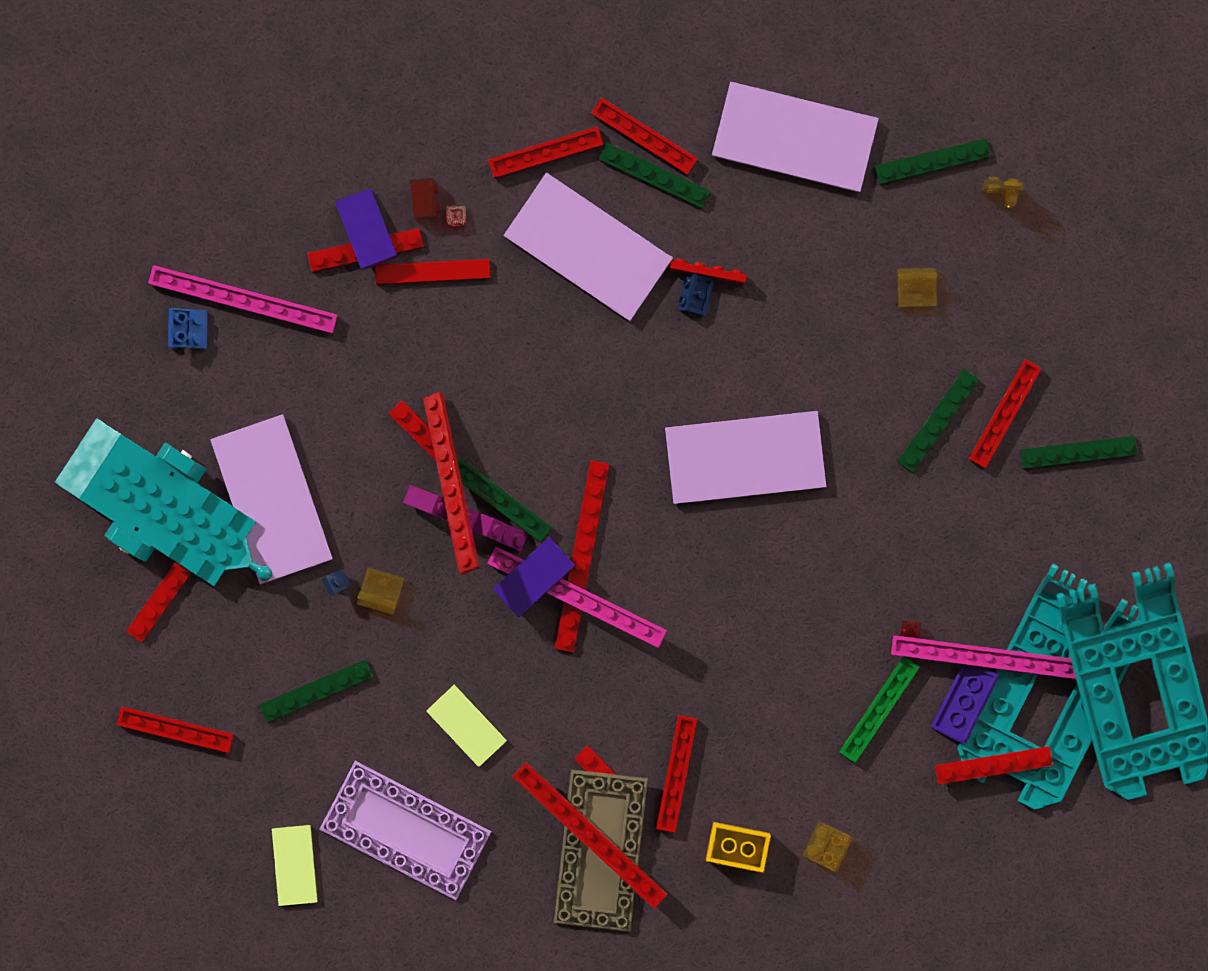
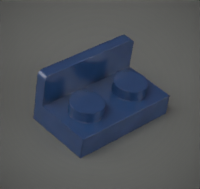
[678,273,714,316]

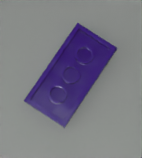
[335,188,397,271]
[493,537,576,617]
[931,664,1000,745]

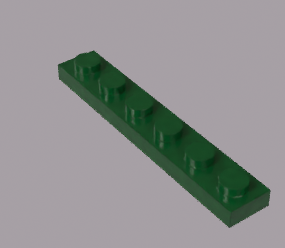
[875,138,991,185]
[599,142,710,209]
[897,369,980,473]
[1020,436,1138,469]
[457,458,552,542]
[260,659,373,722]

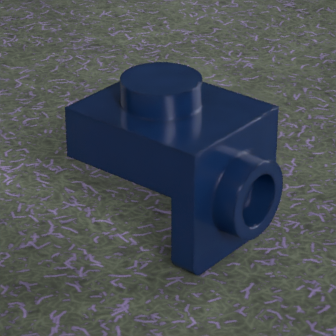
[322,569,351,596]

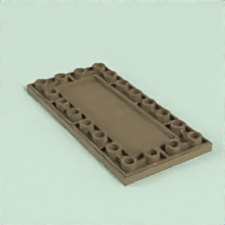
[554,769,648,932]

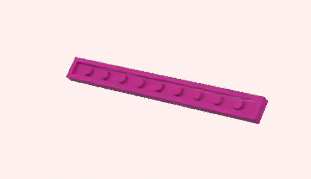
[148,265,338,334]
[487,546,668,648]
[891,635,1076,679]

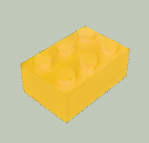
[706,822,771,872]

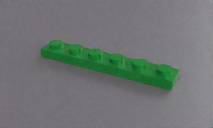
[839,656,920,763]

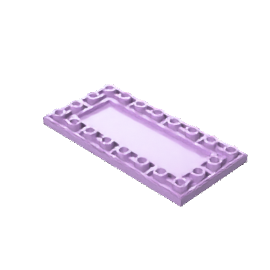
[712,81,879,193]
[503,173,673,321]
[665,411,826,504]
[210,414,333,584]
[319,761,492,900]

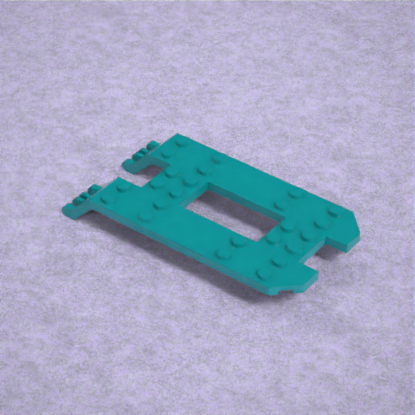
[1056,563,1208,800]
[957,564,1141,810]

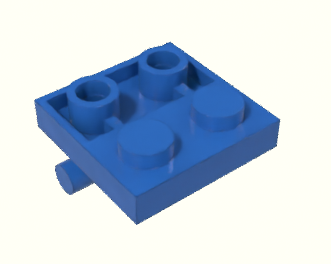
[168,308,208,349]

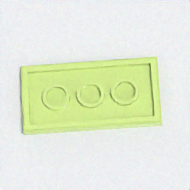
[427,684,507,767]
[272,825,318,906]

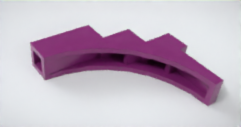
[403,485,528,551]

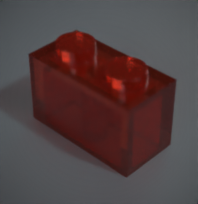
[410,178,441,220]

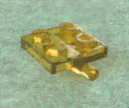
[981,177,1024,208]
[897,268,937,308]
[357,567,405,615]
[802,821,853,872]

